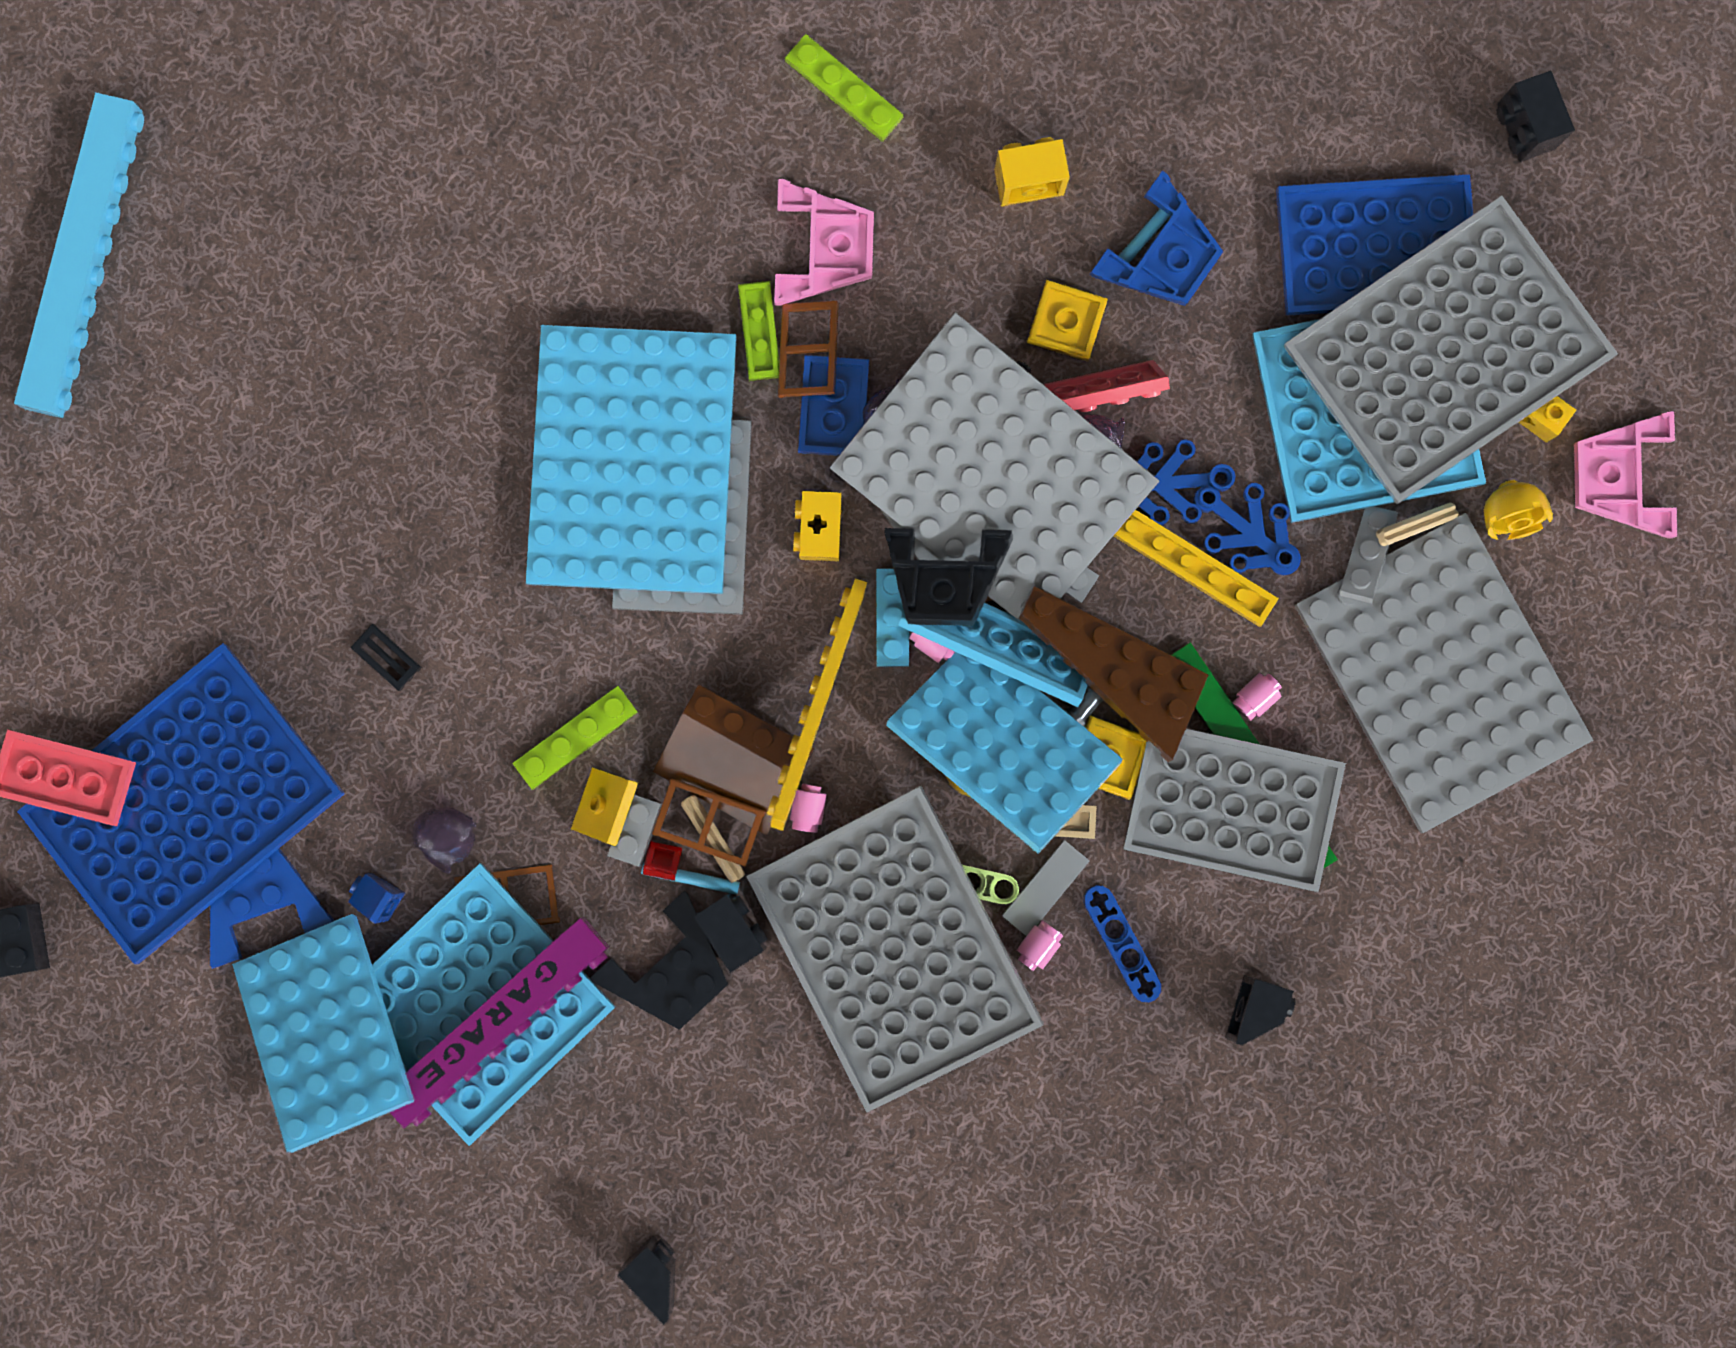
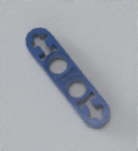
[1083,885,1161,1003]

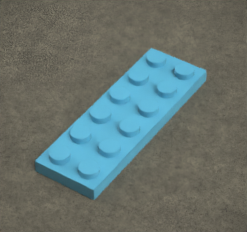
[898,603,1087,707]

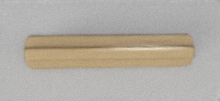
[1376,502,1458,546]
[681,795,745,883]

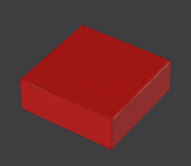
[643,841,682,881]

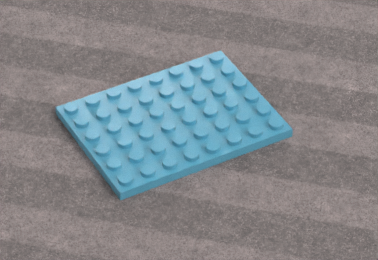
[526,325,737,594]

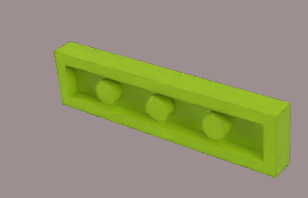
[785,34,903,142]
[512,686,638,790]

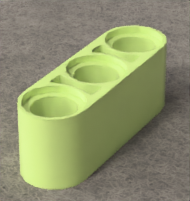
[963,865,1019,904]

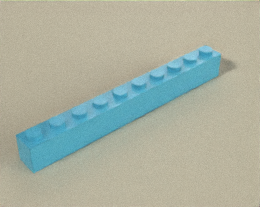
[14,92,144,418]

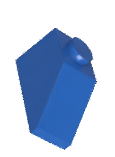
[348,873,405,923]

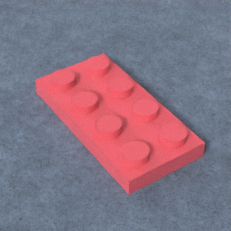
[1043,360,1170,412]
[0,730,136,826]

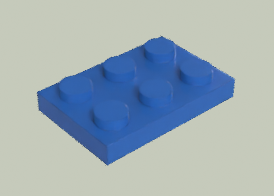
[798,355,869,456]

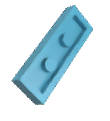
[876,569,909,667]

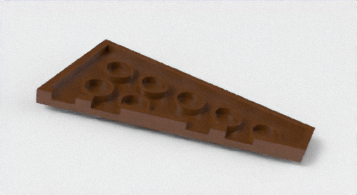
[1018,586,1208,763]

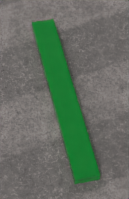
[1171,642,1338,868]

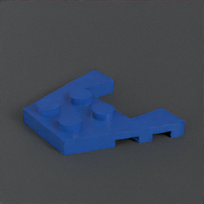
[1089,170,1224,306]
[210,848,335,969]

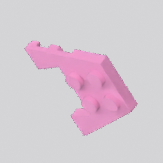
[774,179,874,306]
[1574,411,1677,538]

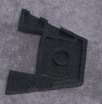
[884,528,1013,626]
[590,891,728,1030]

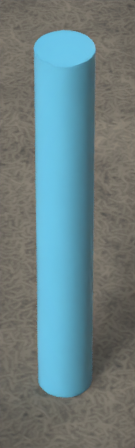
[1119,209,1170,263]
[641,862,740,895]

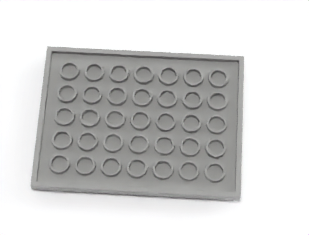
[1284,196,1618,505]
[830,312,1159,620]
[1294,513,1593,833]
[746,786,1044,1112]

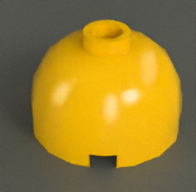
[1484,480,1553,540]

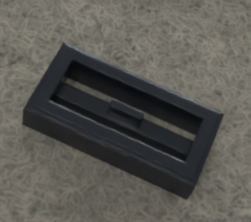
[350,623,422,691]

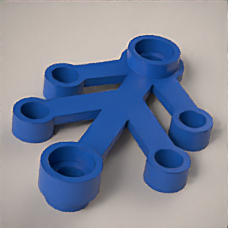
[1137,439,1235,526]
[1193,483,1301,575]

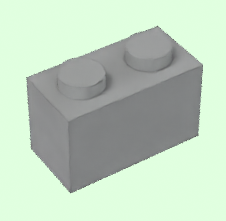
[607,794,662,867]

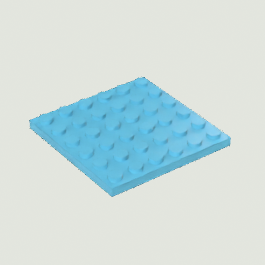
[1252,319,1486,523]
[372,863,616,1146]

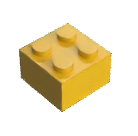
[994,137,1070,206]

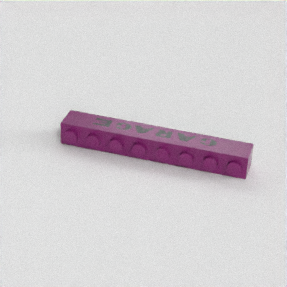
[390,917,610,1129]

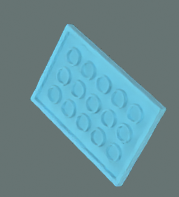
[886,652,1123,853]
[232,914,414,1152]

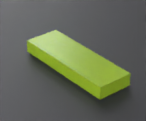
[738,281,779,381]

